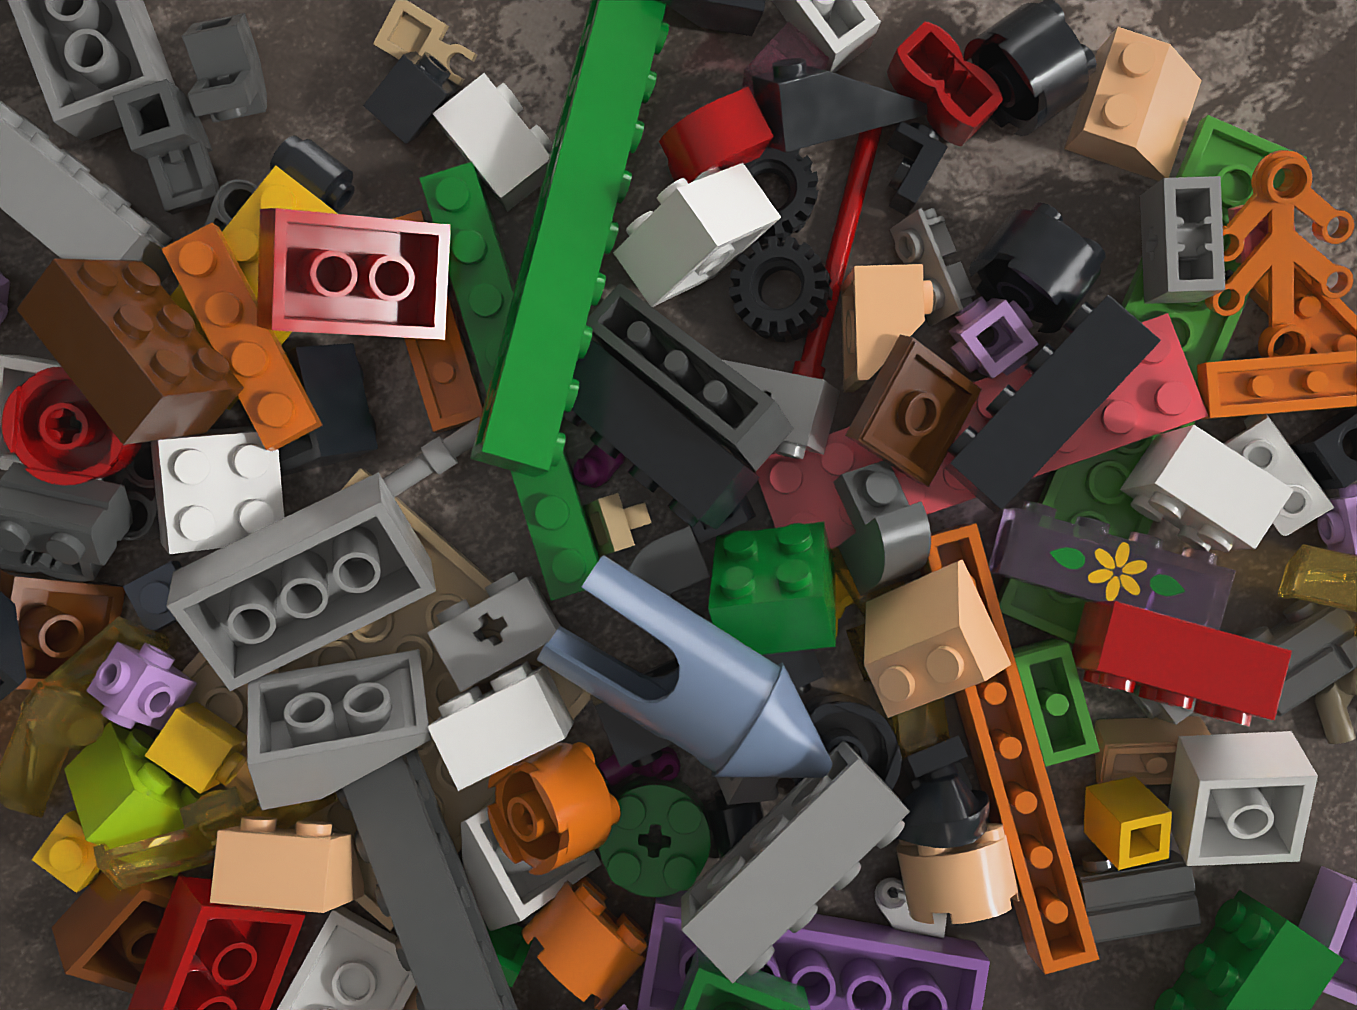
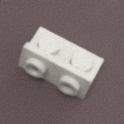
[1223,414,1334,536]

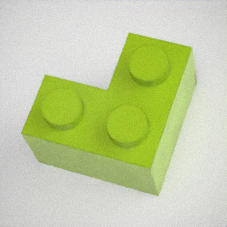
[64,722,221,877]

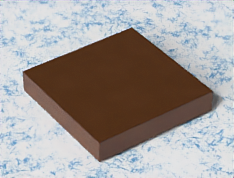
[845,334,982,487]

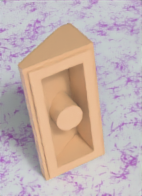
[1094,716,1211,785]

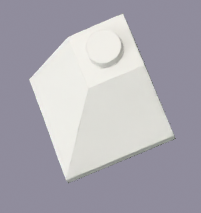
[461,802,601,931]

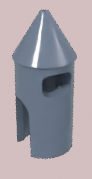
[537,555,833,778]

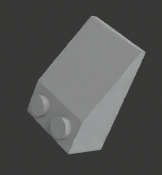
[247,649,431,810]

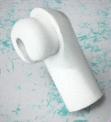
[875,878,947,938]

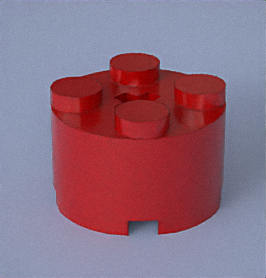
[2,367,143,485]

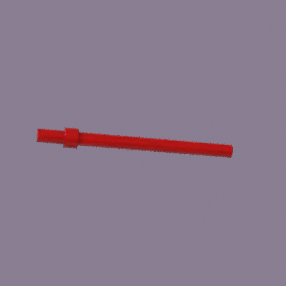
[792,127,883,380]

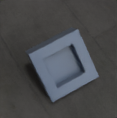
[123,561,182,634]

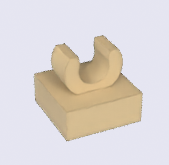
[584,493,651,557]

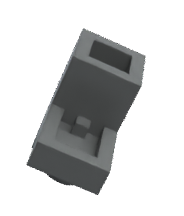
[182,13,267,123]
[112,79,220,215]
[833,461,931,596]
[628,526,711,653]

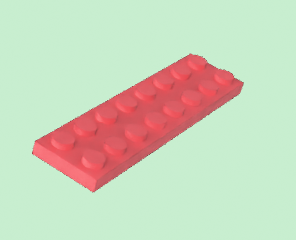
[755,313,1208,549]

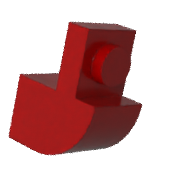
[659,87,774,183]

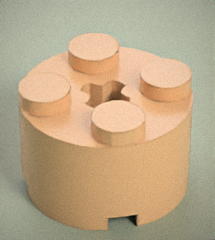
[896,823,1021,924]

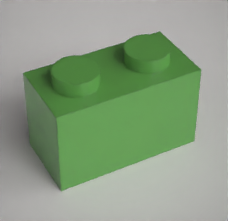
[1012,638,1100,767]

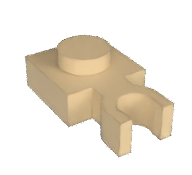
[373,0,477,86]

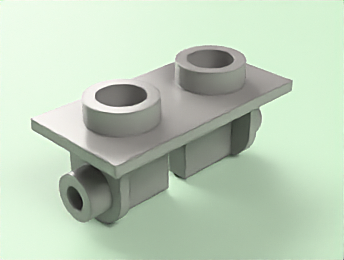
[890,208,976,327]

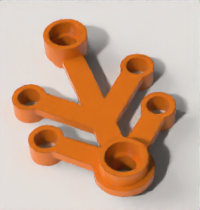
[1205,150,1355,358]

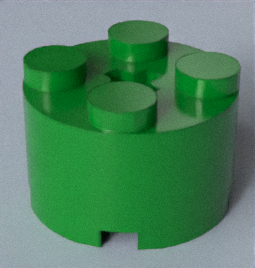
[599,775,710,897]

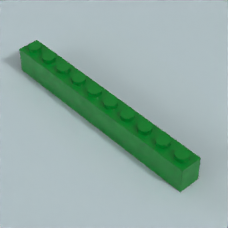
[470,0,669,477]

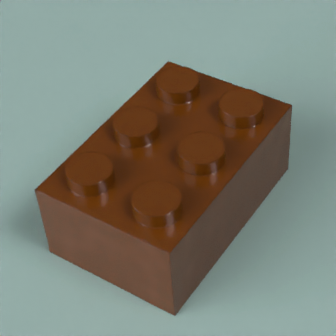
[17,259,244,445]

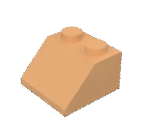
[1064,27,1201,181]
[841,264,933,392]
[864,559,1012,718]
[210,816,364,913]

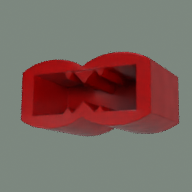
[887,21,1003,146]

